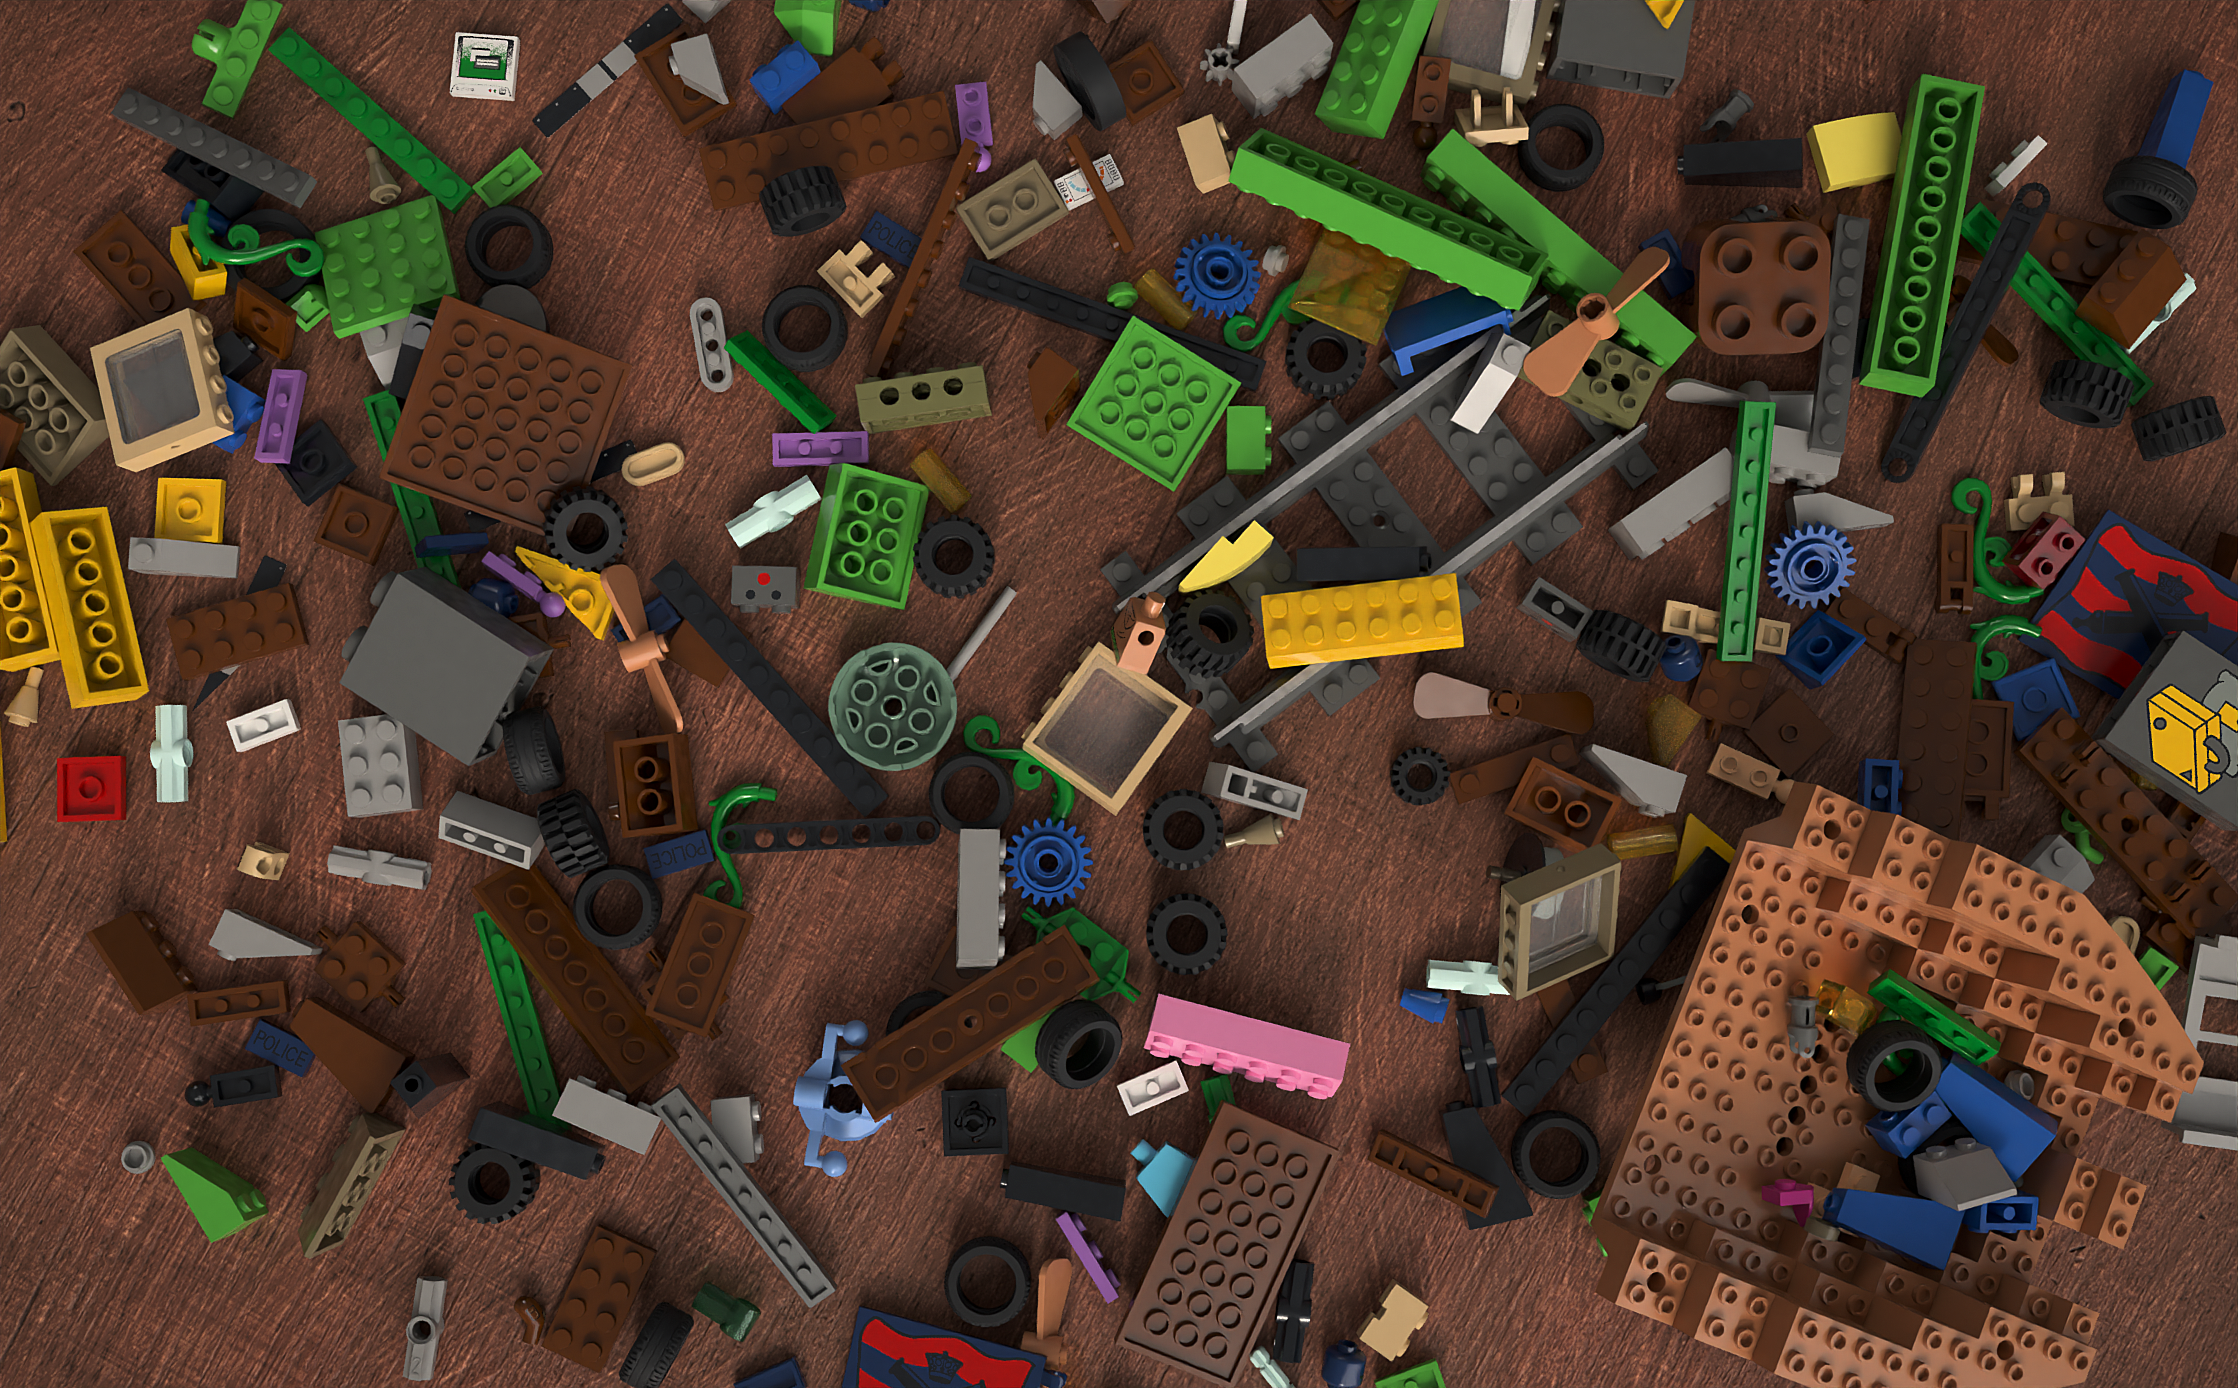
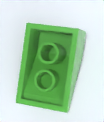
[161,1147,269,1243]

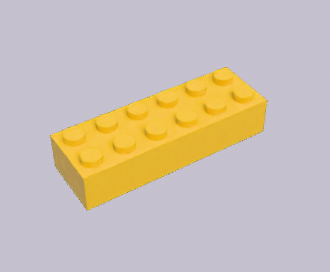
[0,467,61,672]
[30,507,149,709]
[1261,573,1464,669]

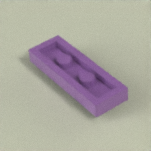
[254,369,307,464]
[772,431,869,467]
[1056,1210,1121,1303]

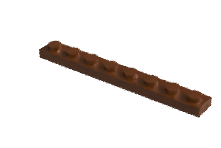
[865,138,982,379]

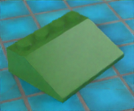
[803,463,930,610]

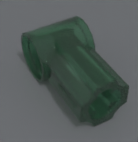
[691,1281,761,1342]

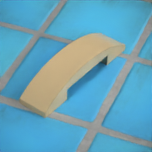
[1660,600,1790,655]

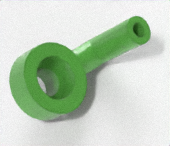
[2061,808,2104,864]

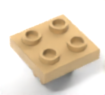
[1454,87,1529,147]

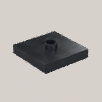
[275,419,357,507]

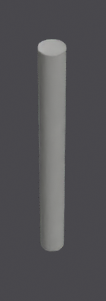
[946,586,1017,682]

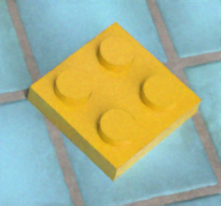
[154,478,226,544]

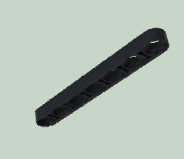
[717,816,940,854]

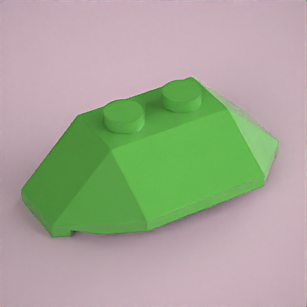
[774,0,842,57]

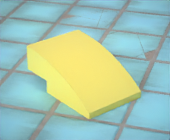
[1806,112,1902,193]
[1178,520,1274,596]

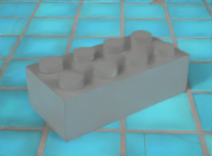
[1608,447,1734,561]
[956,829,1006,970]

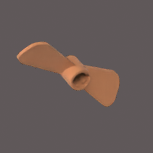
[1523,247,1670,397]
[600,564,683,734]
[1021,1258,1072,1388]

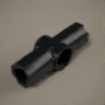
[1455,1006,1501,1108]
[1272,1258,1315,1363]

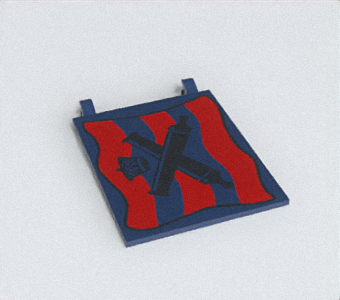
[2017,509,2238,700]
[842,1306,1067,1388]

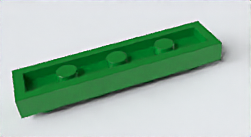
[724,330,837,434]
[1867,969,2001,1066]

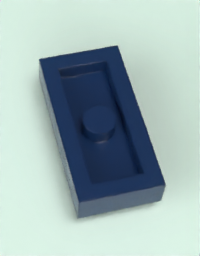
[1638,228,1695,300]

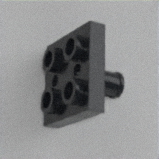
[941,1087,1009,1157]

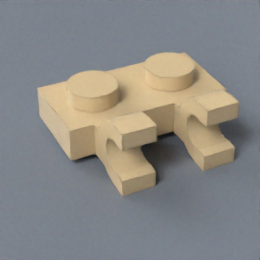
[817,240,895,318]
[2004,472,2074,532]

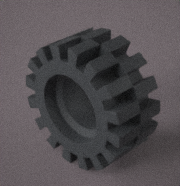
[1390,747,1450,806]

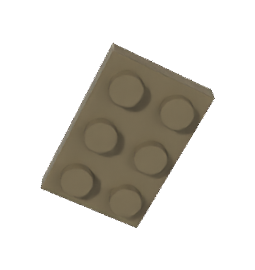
[955,158,1069,263]

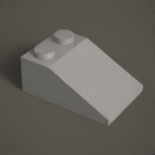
[1579,744,1687,818]

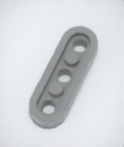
[690,297,734,392]

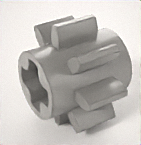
[1200,43,1239,86]

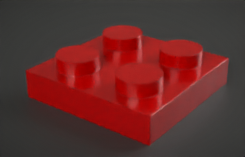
[57,756,126,822]

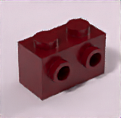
[2002,512,2085,590]

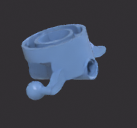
[793,1020,894,1177]

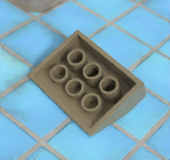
[0,325,109,486]
[298,1112,406,1259]

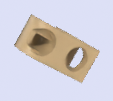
[236,842,290,880]

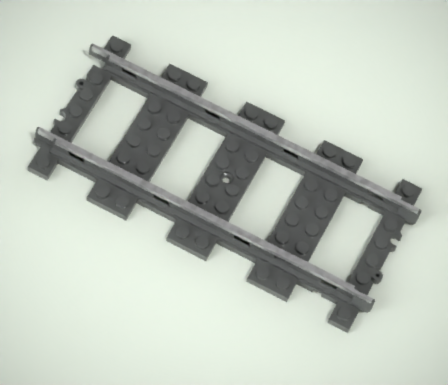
[1100,294,1659,772]

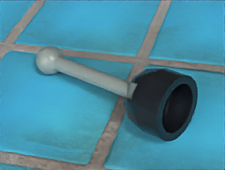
[1635,976,1687,1006]

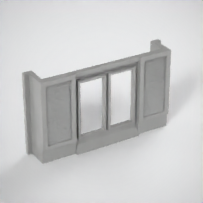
[2161,934,2238,1151]

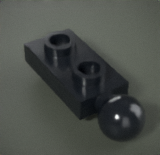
[184,1065,283,1108]

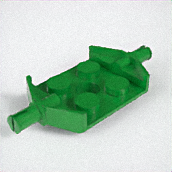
[1021,906,1142,1004]

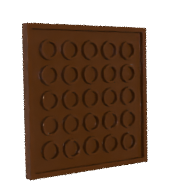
[379,294,633,539]

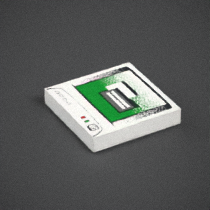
[450,32,520,101]

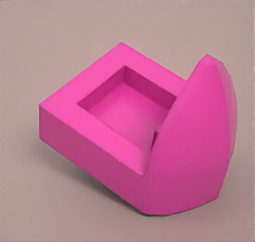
[1762,1179,1814,1227]

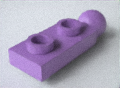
[955,82,993,172]
[481,551,566,617]

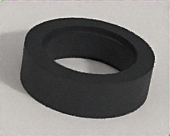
[1053,31,1126,131]
[221,209,322,303]

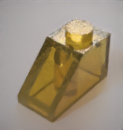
[1645,694,1702,768]
[1815,979,1878,1038]

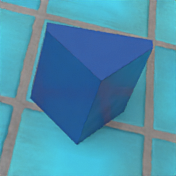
[1775,610,1867,690]

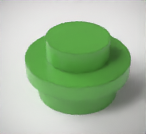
[1106,282,1138,310]

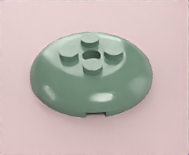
[828,642,957,771]

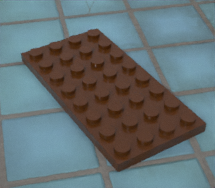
[1114,1099,1341,1388]

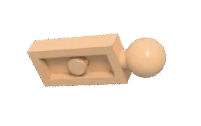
[1706,743,1796,804]

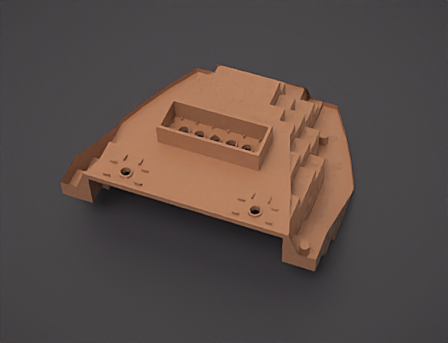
[1590,781,2204,1388]

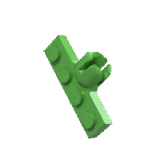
[191,0,283,120]

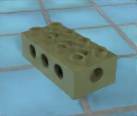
[1517,310,1663,432]
[855,362,992,434]

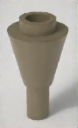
[365,147,401,204]
[1224,813,1285,848]

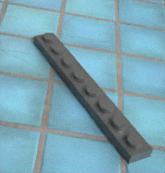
[111,88,317,208]
[1807,214,1870,458]
[651,1083,837,1308]

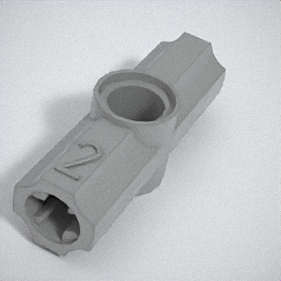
[327,845,432,890]
[403,1276,448,1381]

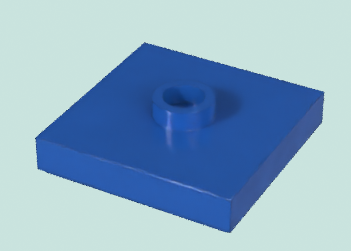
[1990,658,2081,741]

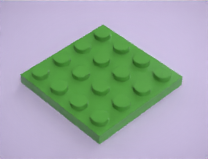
[315,195,461,339]
[1066,316,1242,492]

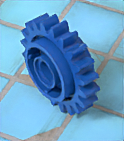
[1173,233,1261,319]
[1764,521,1856,609]
[1004,816,1093,907]

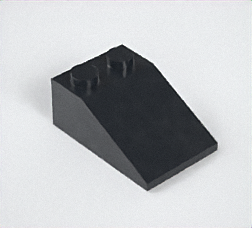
[161,149,265,222]
[389,304,438,399]

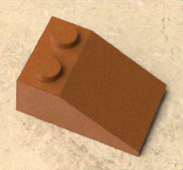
[1504,757,1622,854]

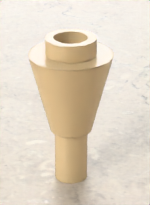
[4,667,44,727]

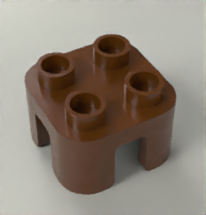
[1680,217,1831,356]

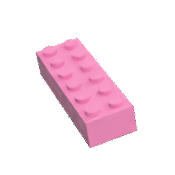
[1144,994,1350,1099]

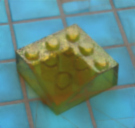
[1288,228,1412,346]

